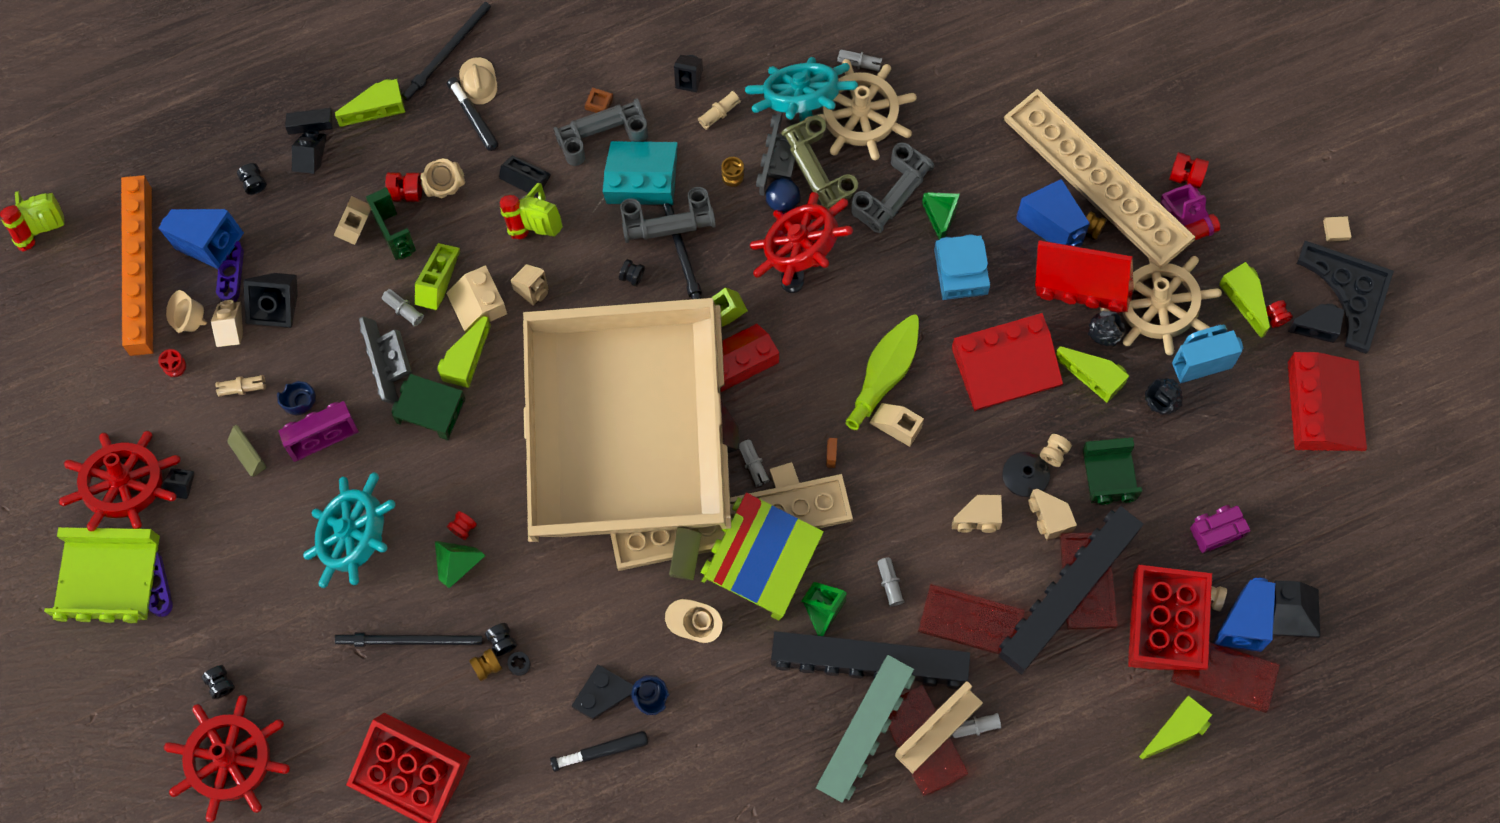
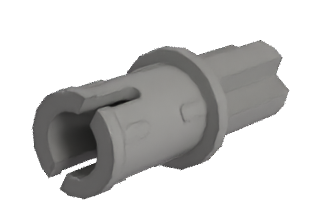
[838,50,882,72]
[382,289,424,326]
[739,440,770,487]
[878,557,904,606]
[952,713,1001,738]

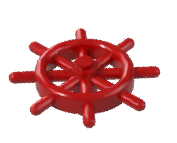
[750,192,853,286]
[59,431,181,532]
[164,695,290,822]

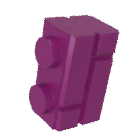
[1190,505,1250,553]

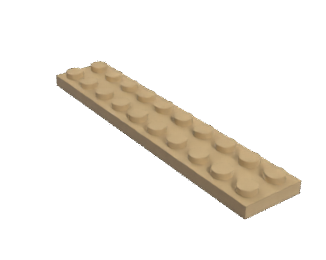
[1004,89,1195,269]
[610,474,853,571]

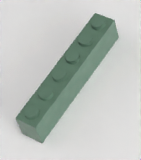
[816,655,915,803]

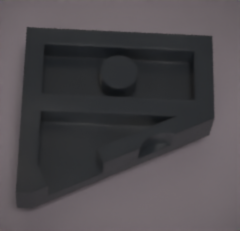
[572,664,634,720]

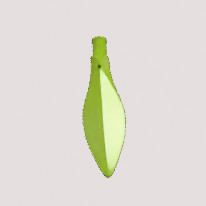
[845,314,919,430]

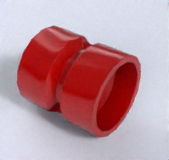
[1169,152,1209,189]
[385,172,422,202]

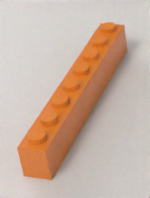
[121,175,153,356]

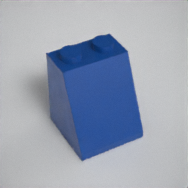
[1016,179,1090,247]
[159,209,244,269]
[1212,578,1275,652]

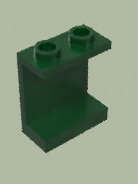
[366,187,416,260]
[391,374,466,440]
[1082,437,1142,505]

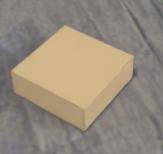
[1323,216,1351,242]
[770,462,799,488]

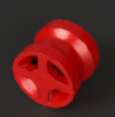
[1266,300,1293,328]
[158,349,186,377]
[446,511,477,540]

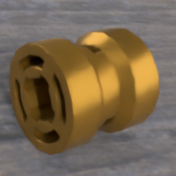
[721,157,744,187]
[469,648,502,681]

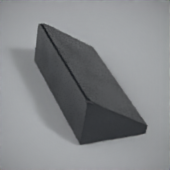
[285,108,333,135]
[499,155,551,196]

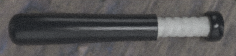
[447,77,498,151]
[550,731,648,772]

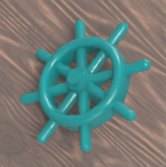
[745,57,858,122]
[303,472,396,588]

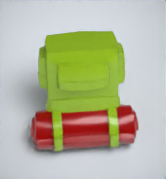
[499,183,563,239]
[0,191,64,252]

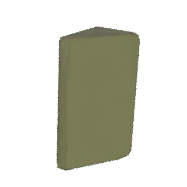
[228,425,266,477]
[669,527,702,581]

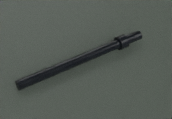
[401,2,491,101]
[662,203,702,299]
[335,632,483,647]

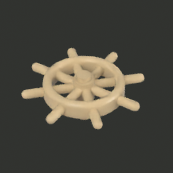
[806,59,917,160]
[1101,256,1222,356]

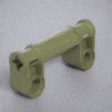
[781,115,858,209]

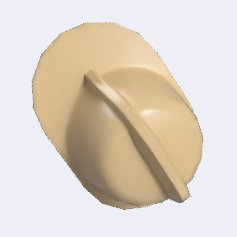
[459,57,497,105]
[166,290,207,333]
[665,599,723,643]

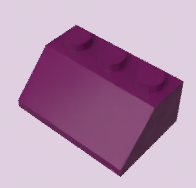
[278,401,359,462]

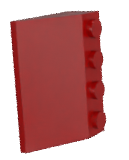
[1035,240,1134,313]
[952,313,1063,411]
[1288,352,1367,451]
[1128,565,1212,670]
[346,713,471,823]

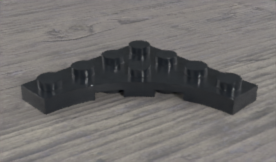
[1296,241,1394,354]

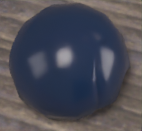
[765,178,801,212]
[277,381,316,416]
[631,675,669,715]

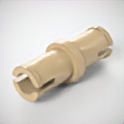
[698,91,741,130]
[216,375,266,397]

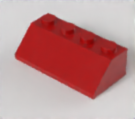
[720,324,779,393]

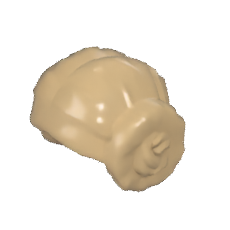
[420,158,465,198]

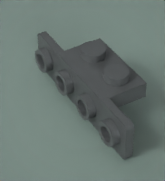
[756,111,796,196]
[359,316,412,404]

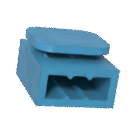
[934,234,990,300]
[1172,325,1243,383]

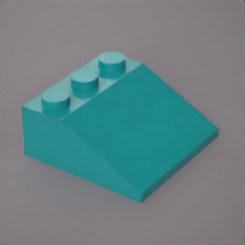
[603,141,678,205]

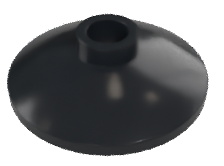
[1002,452,1050,497]

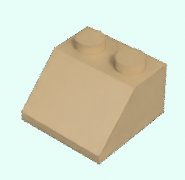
[447,265,507,333]

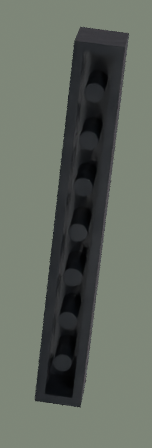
[998,506,1144,675]
[771,631,970,689]

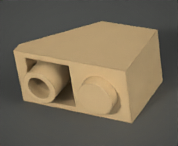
[334,196,370,245]
[511,264,549,306]
[211,300,243,347]
[870,403,924,447]
[1028,489,1077,541]
[952,495,1002,533]

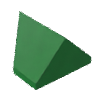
[922,192,960,240]
[435,541,485,588]
[801,582,847,636]

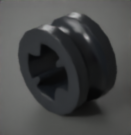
[507,652,531,676]

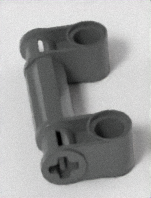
[553,98,648,166]
[851,142,935,233]
[620,187,716,243]

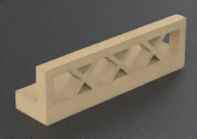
[895,681,983,774]

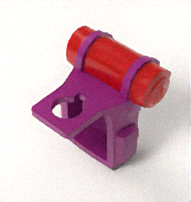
[1160,184,1220,241]

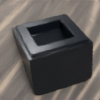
[163,468,194,499]

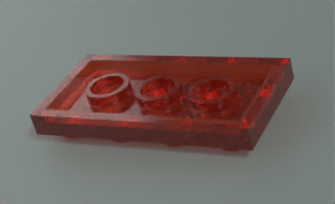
[1060,533,1117,630]
[918,584,1025,654]
[1170,642,1280,713]
[888,685,968,797]

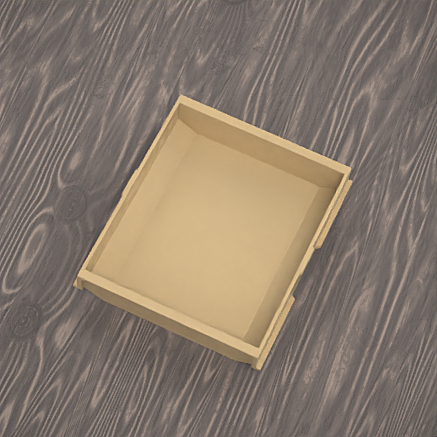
[523,298,731,542]

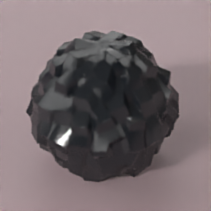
[1088,310,1126,347]
[1145,378,1183,415]

